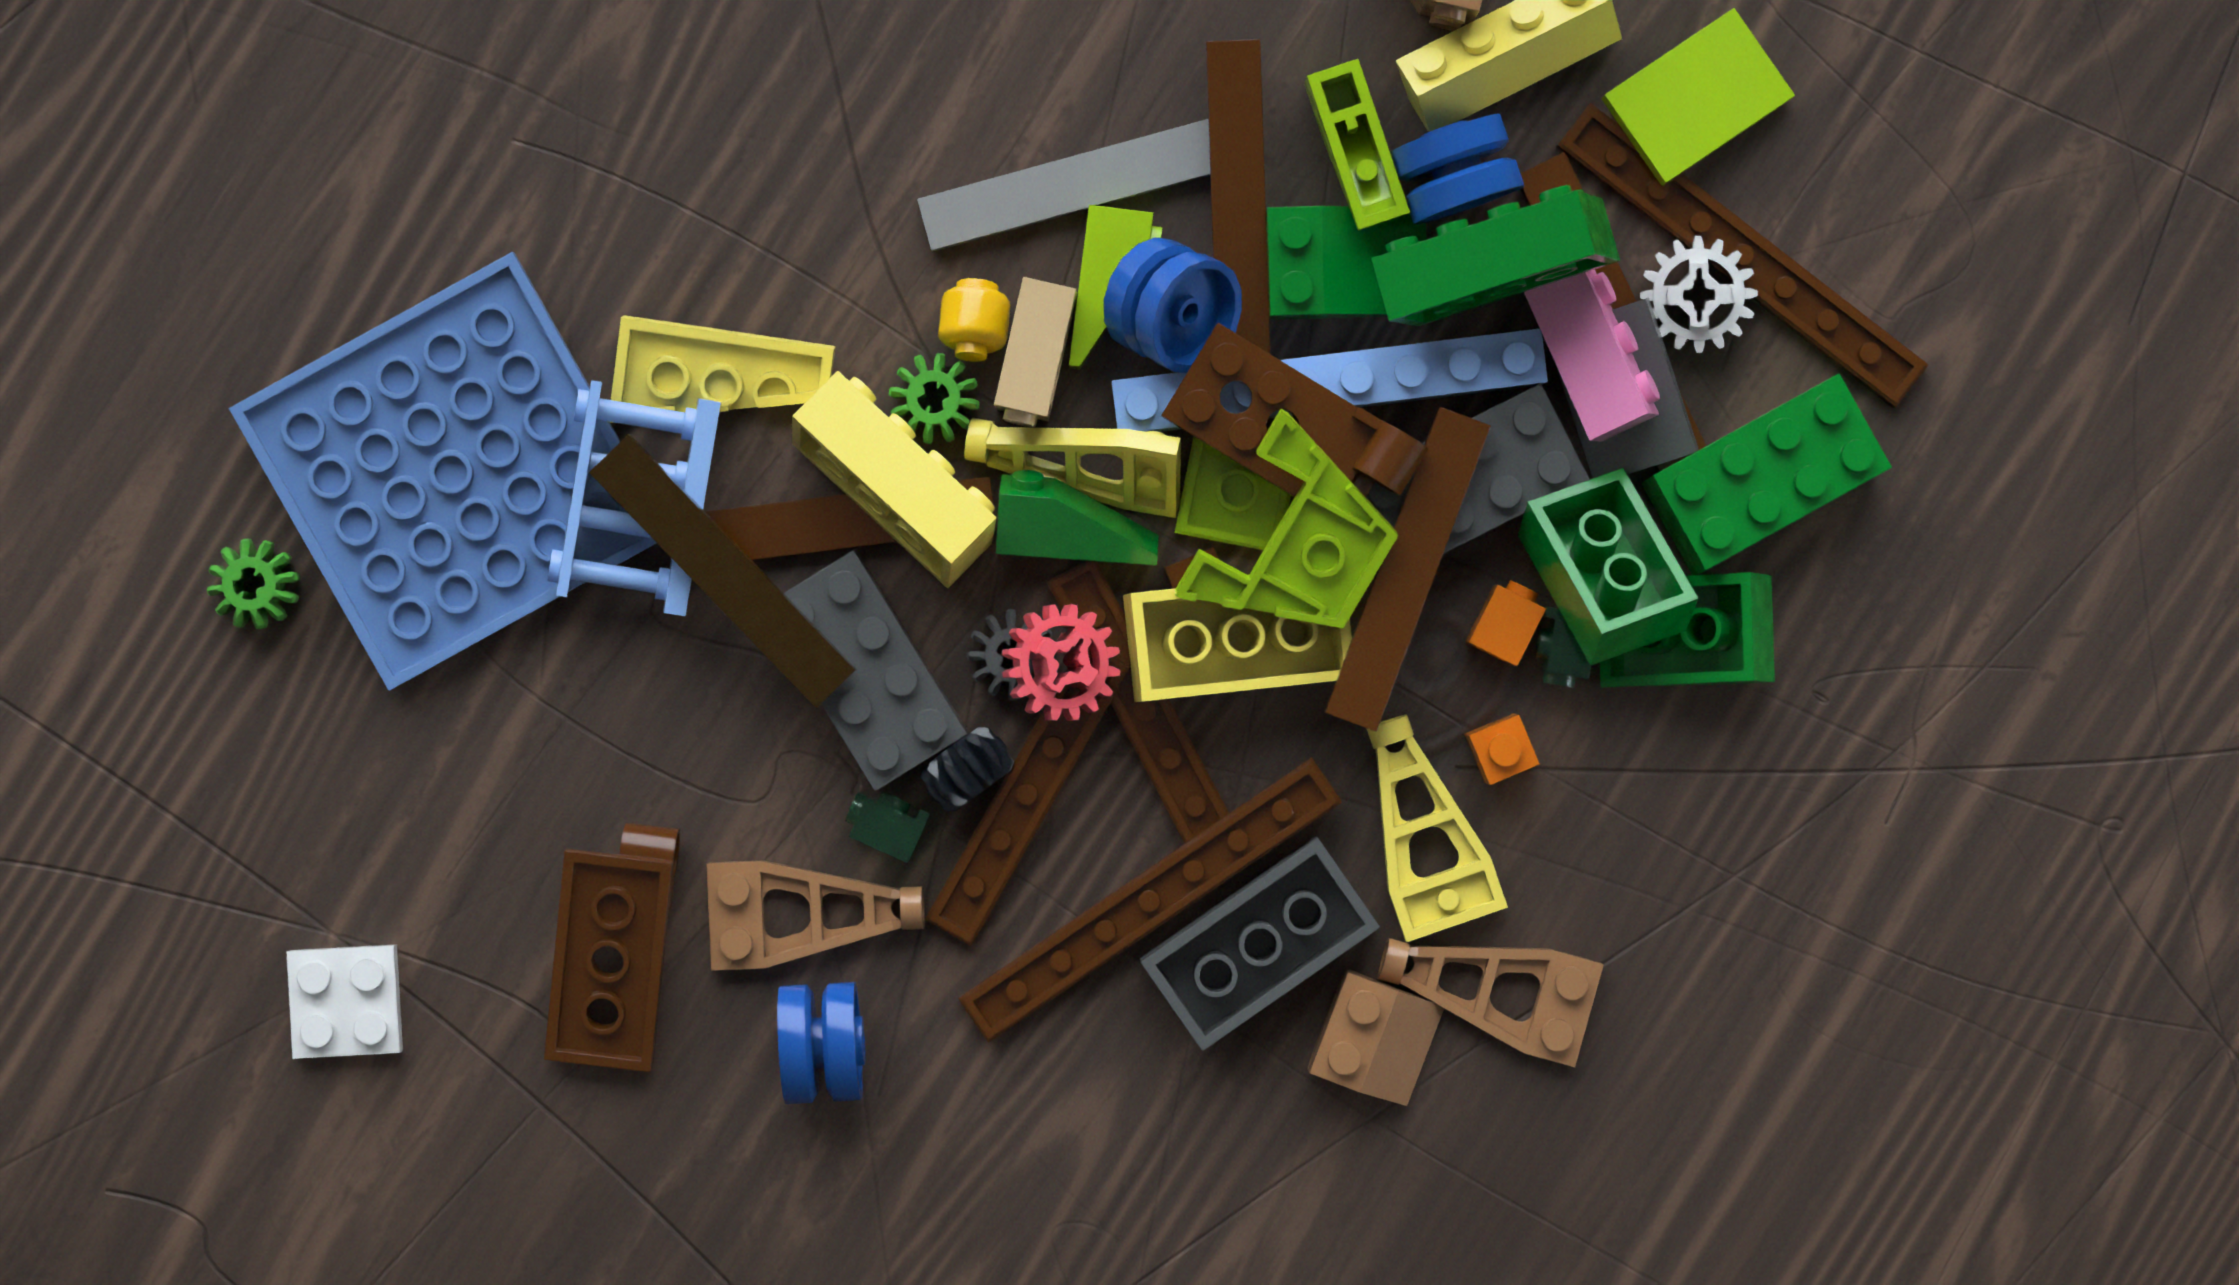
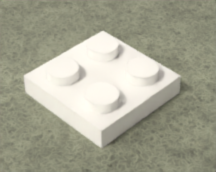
[287,944,403,1059]

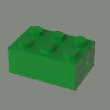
[1518,468,1698,665]

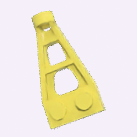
[964,418,1181,518]
[1367,714,1508,942]

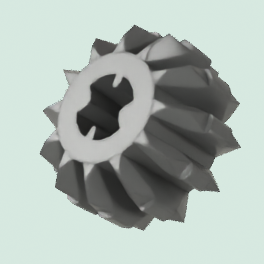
[967,609,1058,701]

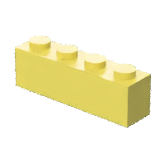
[1396,0,1622,132]

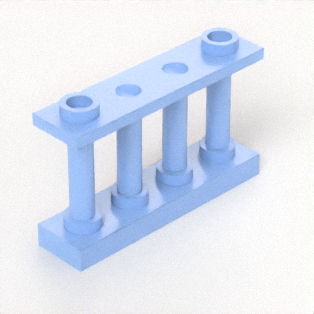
[547,380,721,616]

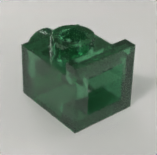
[1535,606,1592,687]
[845,791,932,863]

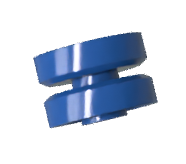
[1390,114,1525,225]
[1103,237,1242,373]
[777,982,866,1104]

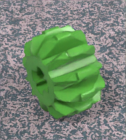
[889,353,980,444]
[207,539,301,629]

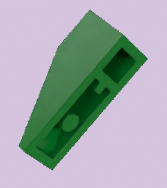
[996,470,1159,565]

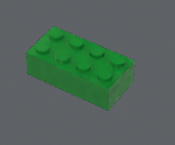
[1371,185,1620,326]
[1641,373,1892,575]

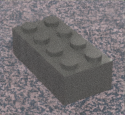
[1366,383,1590,554]
[784,550,969,791]
[1140,835,1380,1051]

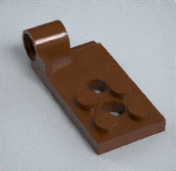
[1161,323,1428,497]
[544,823,680,1072]

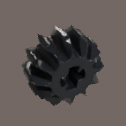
[920,727,1014,811]

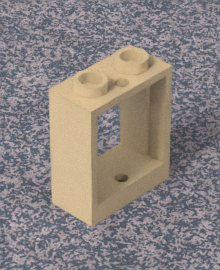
[994,277,1077,428]

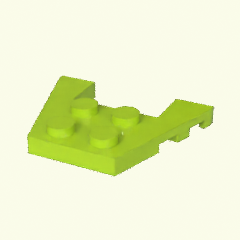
[1175,409,1398,629]

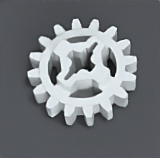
[1640,236,1758,353]

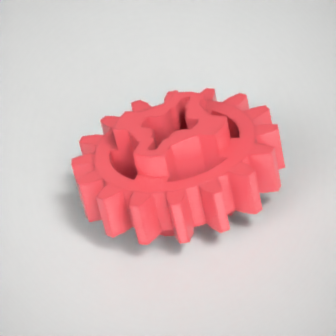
[1001,604,1120,721]

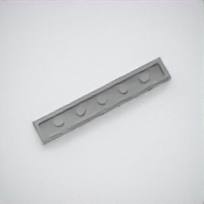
[917,119,1210,252]

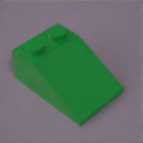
[1266,206,1427,320]
[1600,572,1775,688]

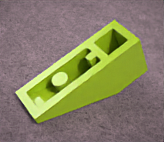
[1304,59,1410,231]
[1069,205,1162,370]

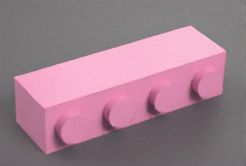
[1524,269,1660,442]

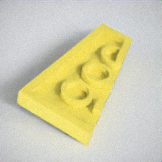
[610,315,836,423]

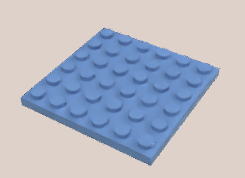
[229,252,656,691]

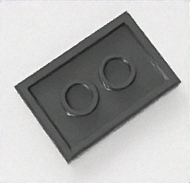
[1554,298,1699,478]

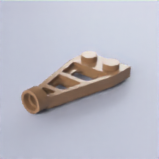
[707,860,925,971]
[1377,938,1604,1067]

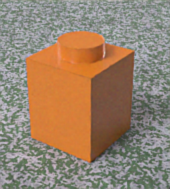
[1465,580,1546,666]
[1464,713,1540,785]

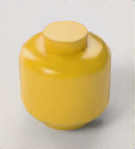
[938,278,1011,362]

